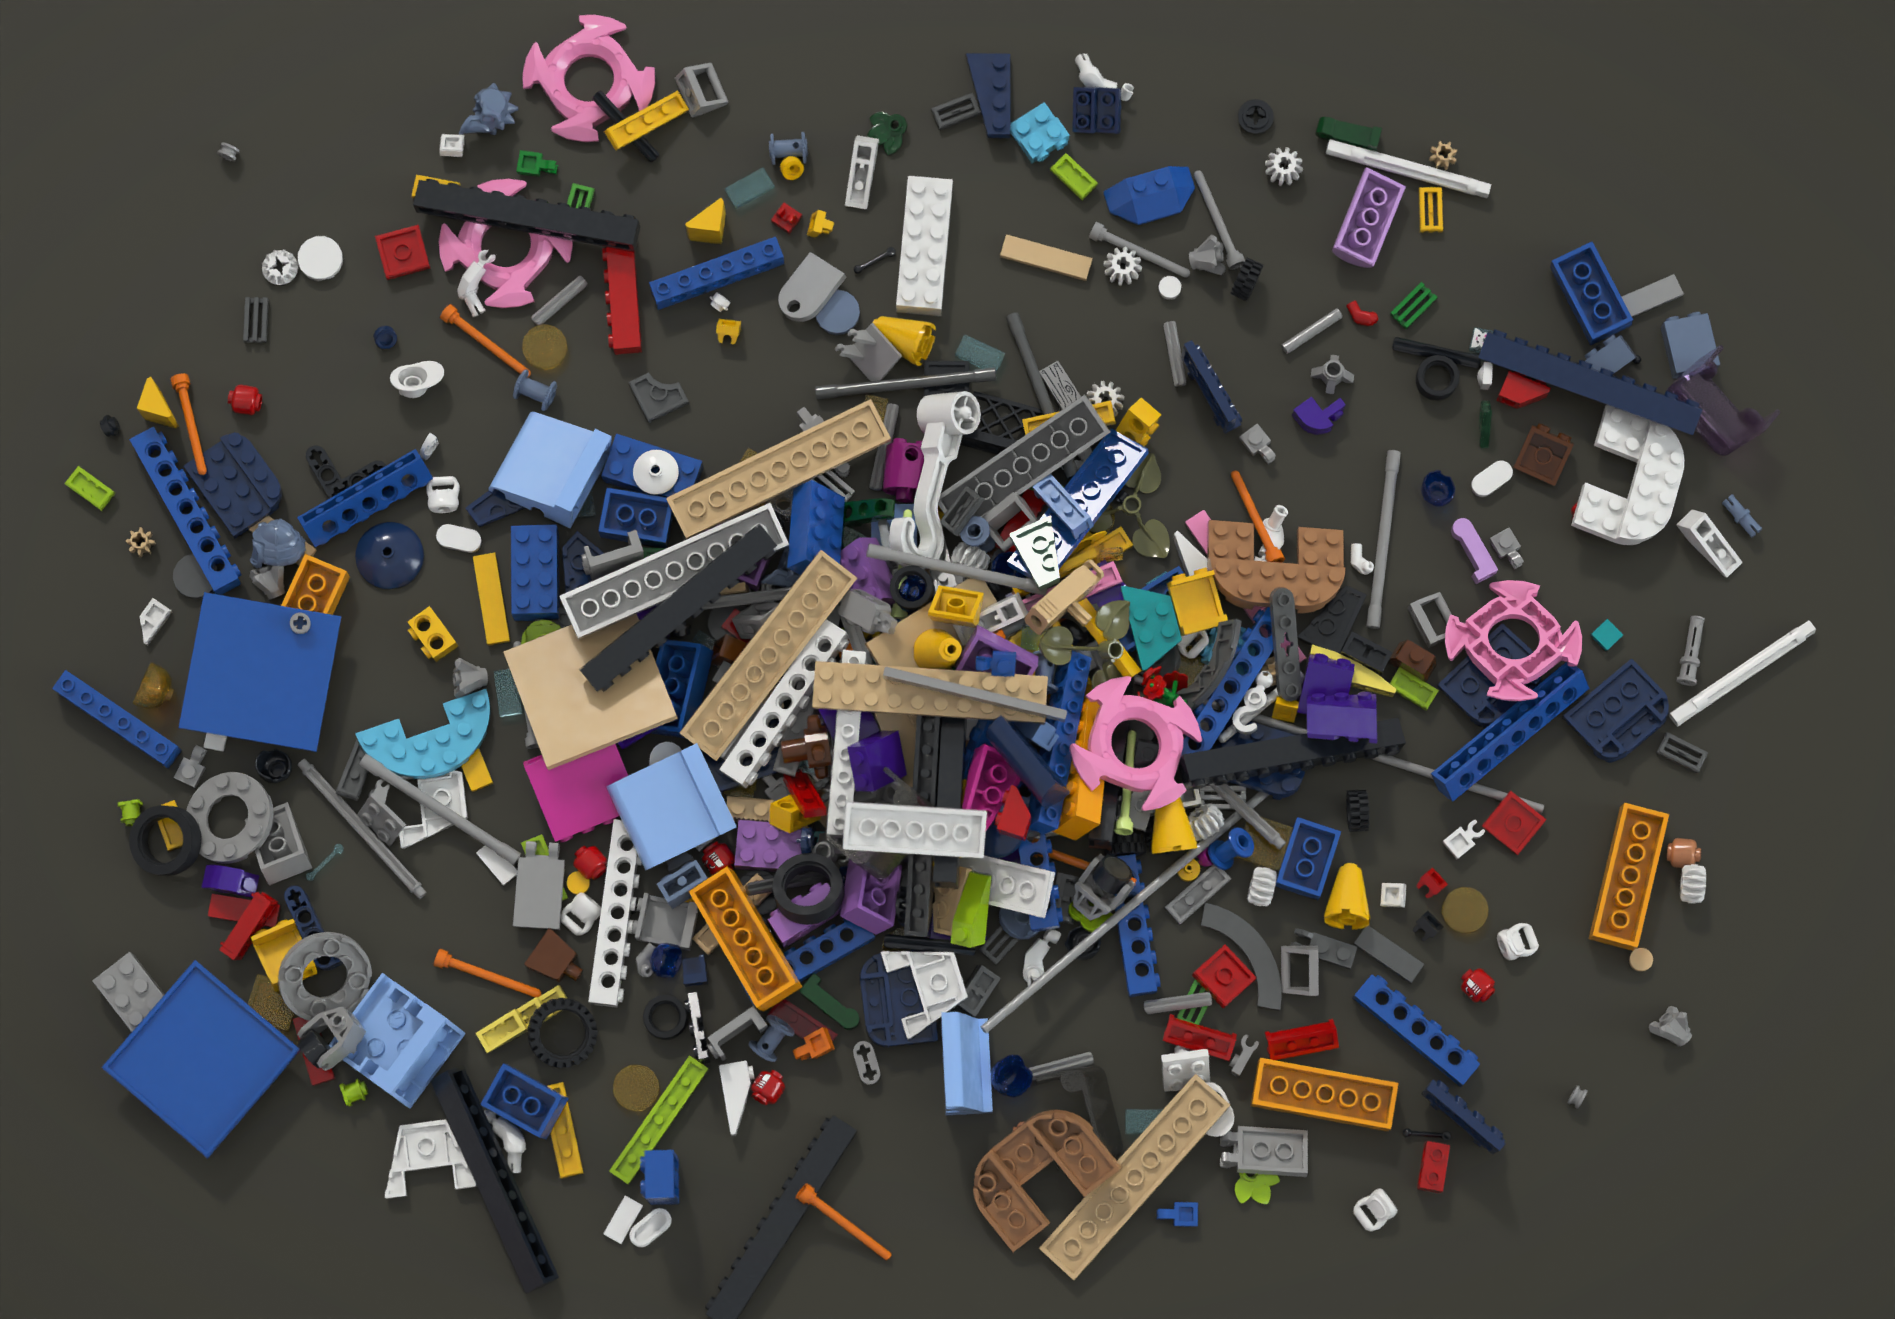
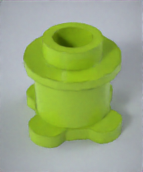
[117,799,143,827]
[339,1078,369,1107]

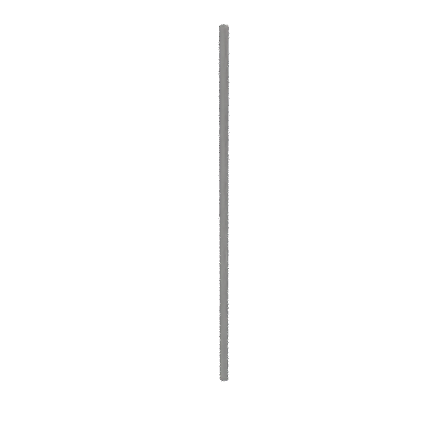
[980,792,1269,1034]

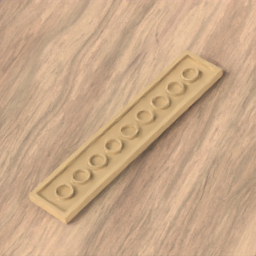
[666,399,891,540]
[679,550,857,761]
[812,661,1048,724]
[1039,1074,1231,1280]

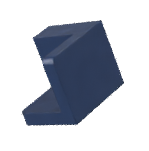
[682,954,708,987]

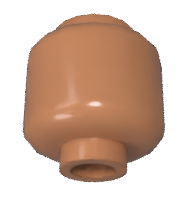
[1667,838,1701,868]

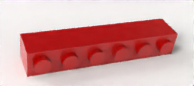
[602,247,642,355]

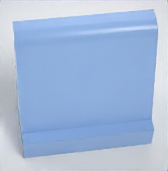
[489,412,612,529]
[606,743,737,870]
[329,973,466,1109]
[941,1012,993,1115]

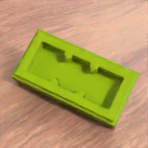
[1050,153,1098,200]
[64,466,116,511]
[1389,667,1439,711]

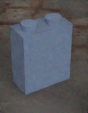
[1660,312,1720,379]

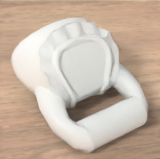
[426,476,460,513]
[1177,630,1209,659]
[561,892,601,936]
[1497,923,1539,960]
[1353,1189,1397,1231]

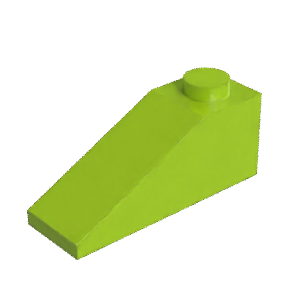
[951,871,991,948]

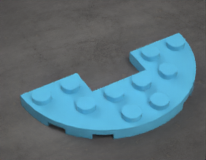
[355,689,490,779]

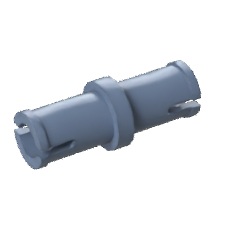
[1722,494,1763,538]

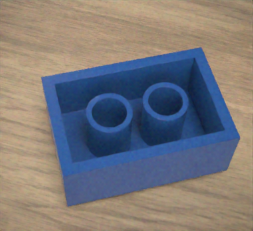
[598,488,674,549]
[1275,817,1341,900]
[480,1063,569,1140]

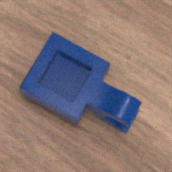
[975,651,1016,677]
[1157,1202,1198,1227]

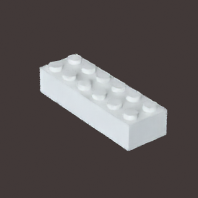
[896,176,953,316]

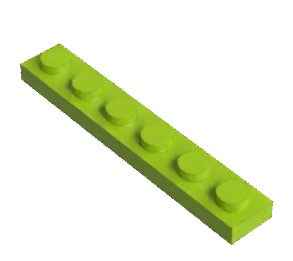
[609,1055,709,1185]

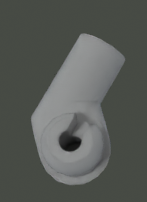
[636,943,658,977]

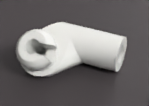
[1351,544,1374,575]

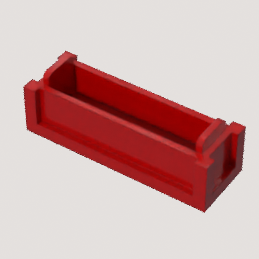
[219,892,278,960]
[1162,1014,1237,1061]
[1265,1019,1339,1060]

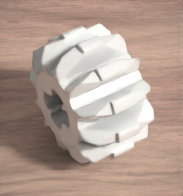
[1265,147,1303,186]
[1104,247,1142,286]
[1087,381,1124,416]
[951,542,990,570]
[1188,803,1224,841]
[1680,864,1706,903]
[1247,867,1277,907]

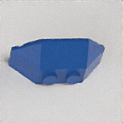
[1103,166,1195,225]

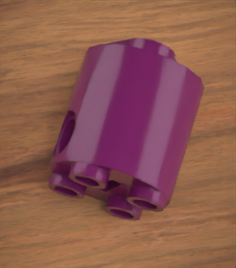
[883,438,924,503]

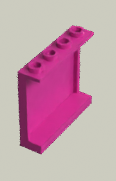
[523,744,628,842]

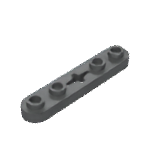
[1269,587,1302,701]

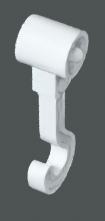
[889,391,981,569]

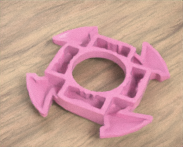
[523,15,655,142]
[439,179,573,308]
[1445,580,1582,701]
[1069,676,1202,811]

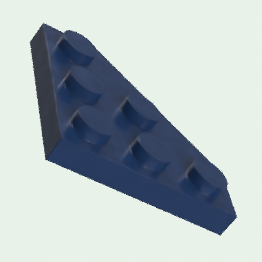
[562,531,604,593]

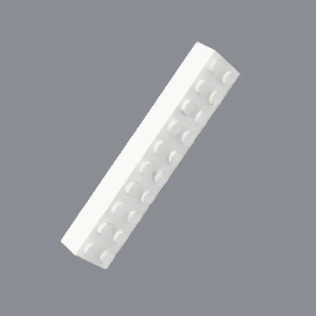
[559,503,789,640]

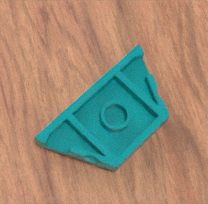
[1120,586,1182,672]

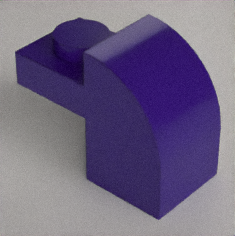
[1292,397,1346,435]
[201,865,259,898]

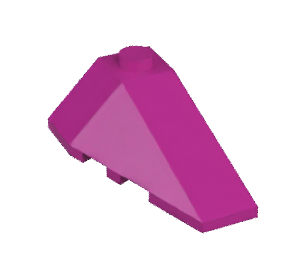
[962,744,1021,832]

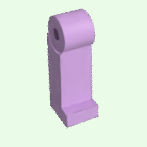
[1451,518,1498,584]

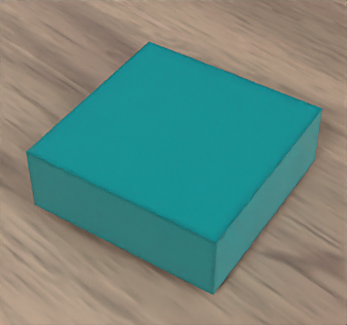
[1590,619,1623,651]

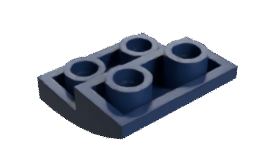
[1073,87,1121,133]

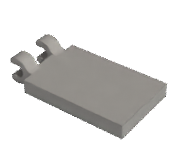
[513,841,565,930]
[1220,1126,1308,1177]

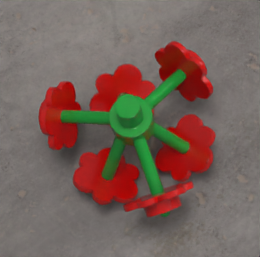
[1138,666,1188,730]

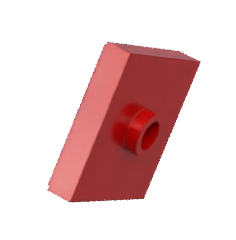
[375,225,430,280]
[1481,791,1547,855]
[1192,944,1256,1009]

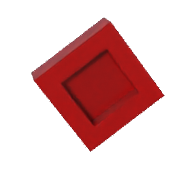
[771,202,802,235]
[1417,867,1448,898]

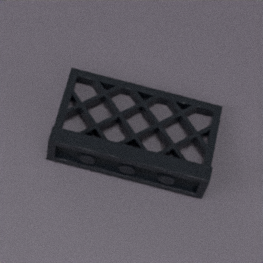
[960,391,1044,454]

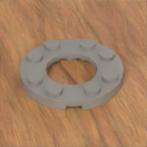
[186,772,274,864]
[278,932,372,1021]

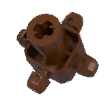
[780,715,832,779]

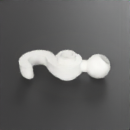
[1232,671,1273,735]

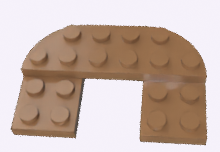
[1207,520,1345,613]
[973,1110,1121,1252]

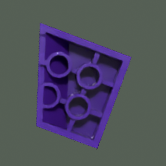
[1307,692,1377,743]

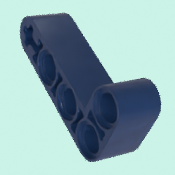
[284,886,344,971]

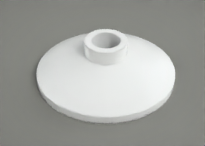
[633,450,679,495]

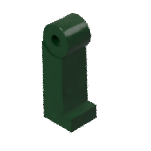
[1315,117,1382,152]
[843,498,895,527]
[799,974,860,1030]

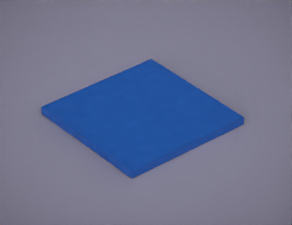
[179,592,342,752]
[102,960,301,1158]

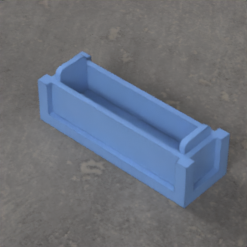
[1033,474,1094,540]
[1015,722,1059,752]

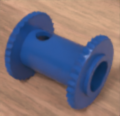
[1208,827,1254,870]

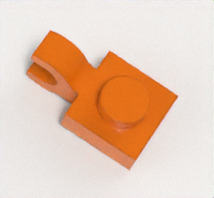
[793,1027,835,1061]

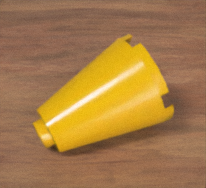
[873,316,936,366]
[913,628,962,670]
[1151,797,1197,854]
[1324,863,1370,930]

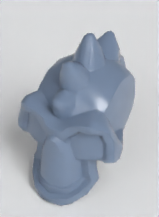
[459,83,519,135]

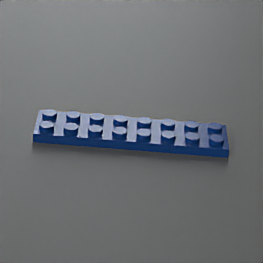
[1007,428,1149,579]

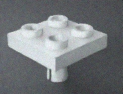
[1161,1046,1210,1092]

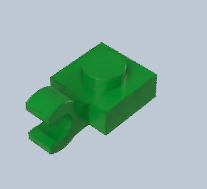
[516,150,558,177]

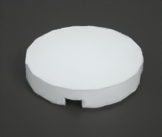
[298,236,343,281]

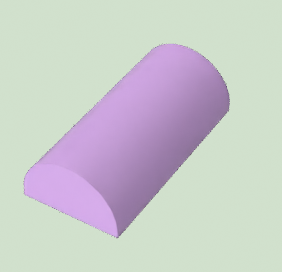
[1332,167,1406,268]

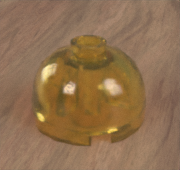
[133,662,174,709]

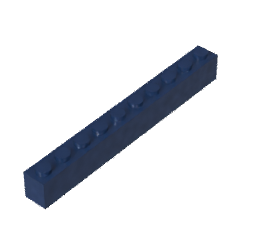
[1478,329,1703,435]

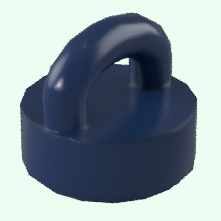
[373,326,397,349]

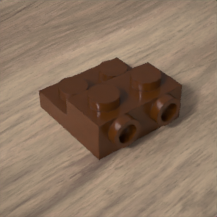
[1513,423,1574,486]

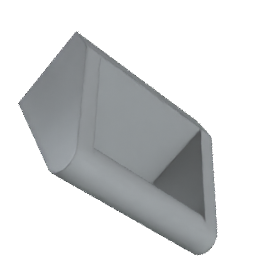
[675,63,729,117]
[982,492,1038,552]
[1407,592,1452,648]
[732,602,779,639]
[1281,946,1319,996]

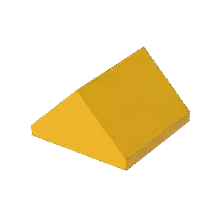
[685,198,726,244]
[137,377,179,428]
[928,585,984,628]

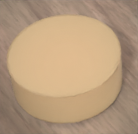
[1629,948,1653,972]

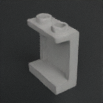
[581,530,644,581]
[632,893,699,951]
[707,1006,768,1061]

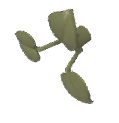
[1089,453,1170,558]
[1039,600,1130,695]

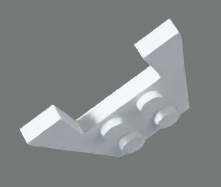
[399,770,468,849]
[881,951,968,1039]
[385,1119,477,1199]

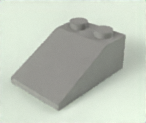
[245,802,312,885]

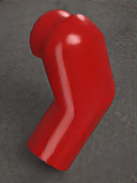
[1346,301,1378,326]

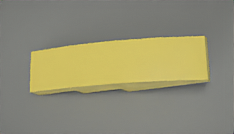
[1308,645,1396,697]
[476,985,567,1053]

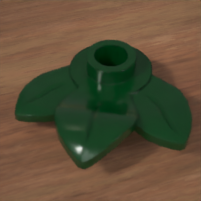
[867,112,907,155]

